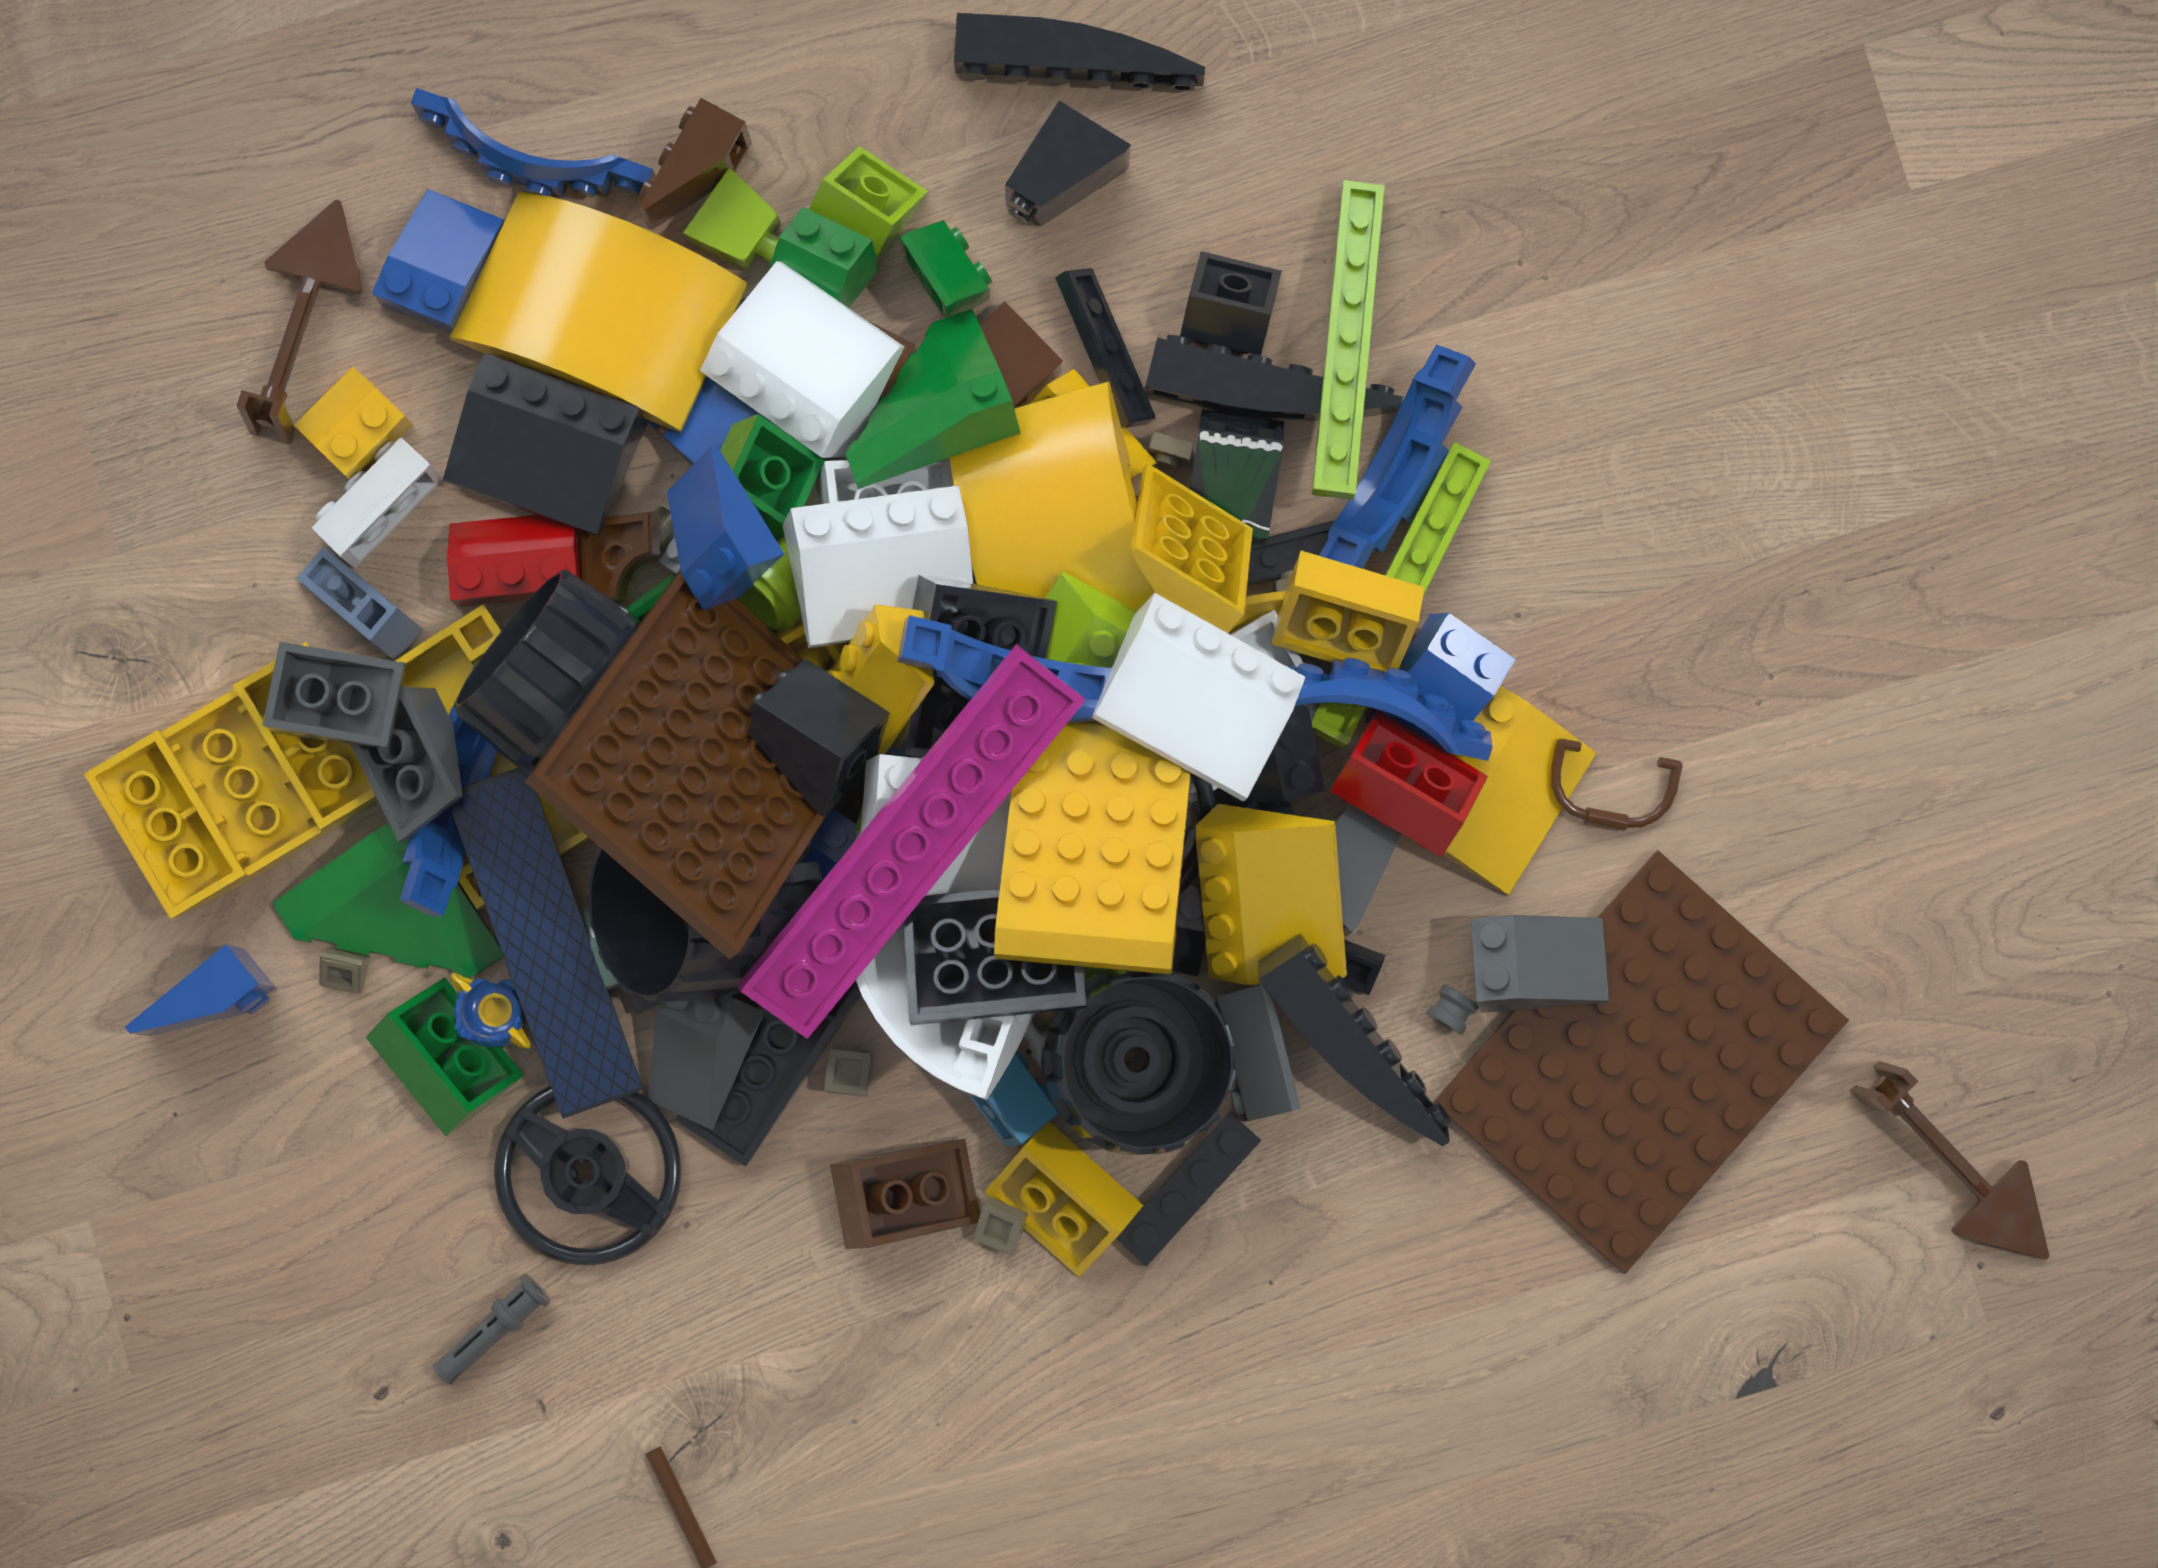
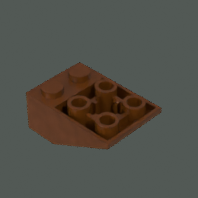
[638,98,752,229]

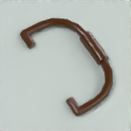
[1551,738,1683,831]

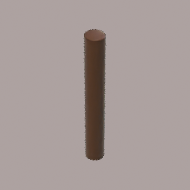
[645,1446,717,1568]

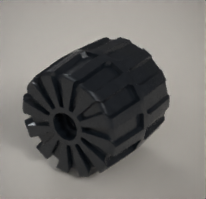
[454,570,641,775]
[589,842,823,1003]
[1040,969,1238,1156]

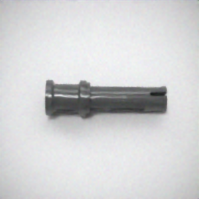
[432,1274,550,1385]

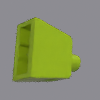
[683,168,780,270]

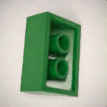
[366,977,524,1137]

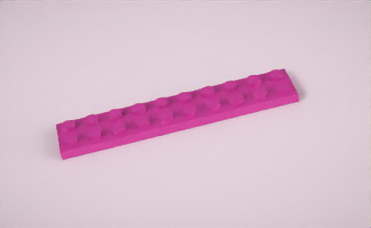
[737,644,1086,1039]

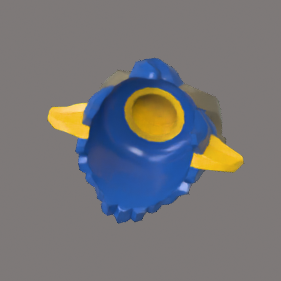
[451,973,531,1049]

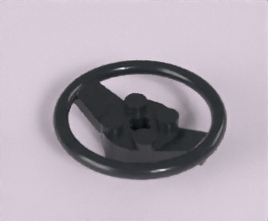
[494,1086,681,1265]

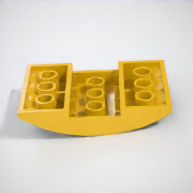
[450,191,748,433]
[950,382,1155,612]
[84,642,378,920]

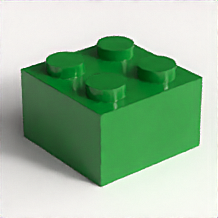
[720,414,824,537]

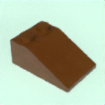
[830,1138,980,1249]

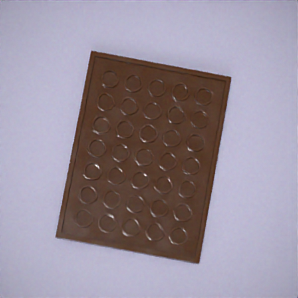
[525,569,826,959]
[1432,850,1849,1274]

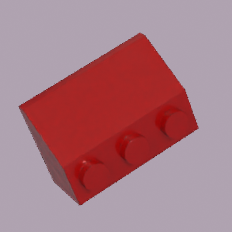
[447,515,582,607]
[1330,710,1488,858]

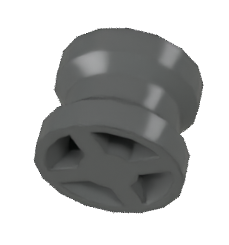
[1426,985,1479,1035]

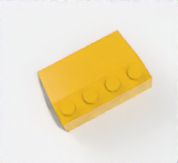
[1130,463,1253,634]
[1443,685,1597,896]
[1195,804,1347,985]

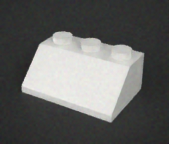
[312,437,443,568]

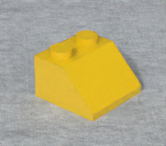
[294,366,413,480]

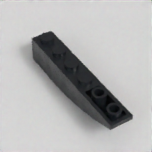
[954,13,1205,91]
[1145,334,1403,421]
[1258,934,1451,1147]

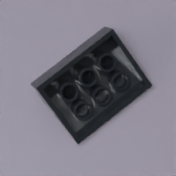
[443,353,647,537]
[891,575,1057,757]
[904,889,1087,1026]

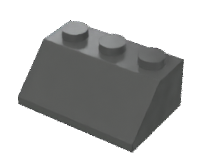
[1216,985,1300,1122]

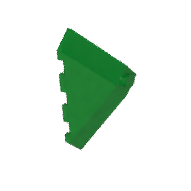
[845,309,1021,489]
[272,822,504,978]

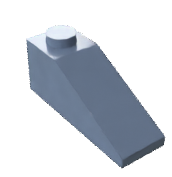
[296,546,424,660]

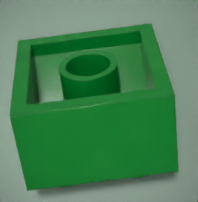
[769,207,879,308]
[900,220,992,318]

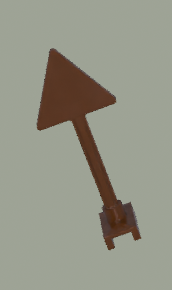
[236,200,363,444]
[1850,1061,2049,1260]

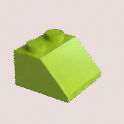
[809,146,928,260]
[1045,571,1136,668]

